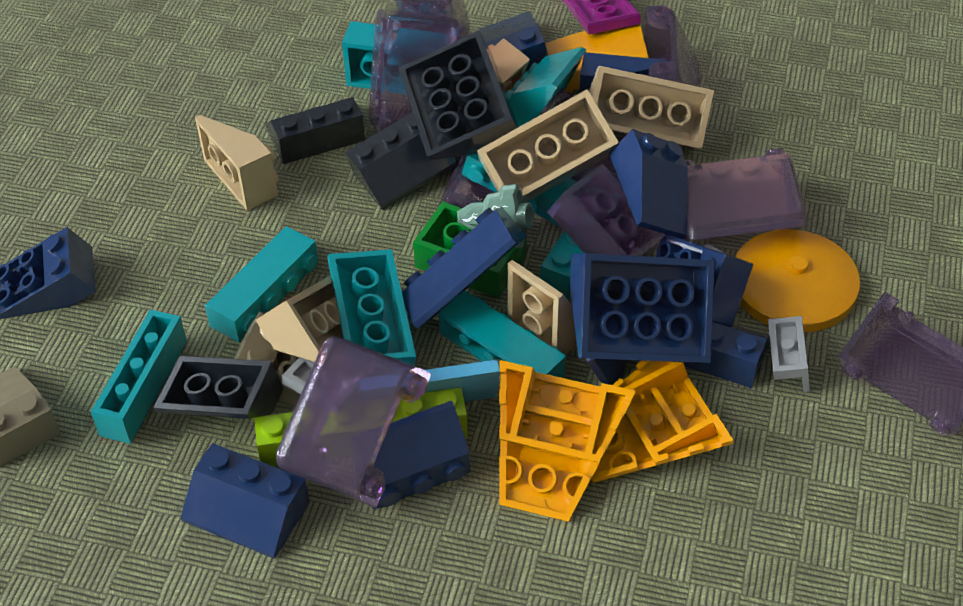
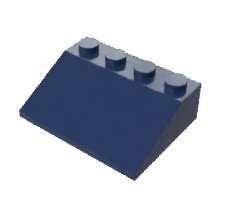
[570,253,714,363]

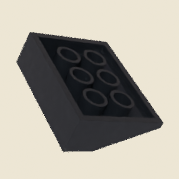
[398,30,519,160]

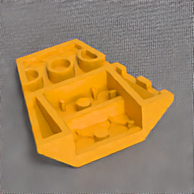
[545,24,648,93]
[499,360,636,522]
[591,360,734,483]

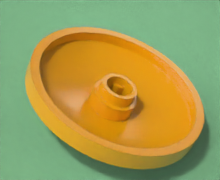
[735,229,860,332]

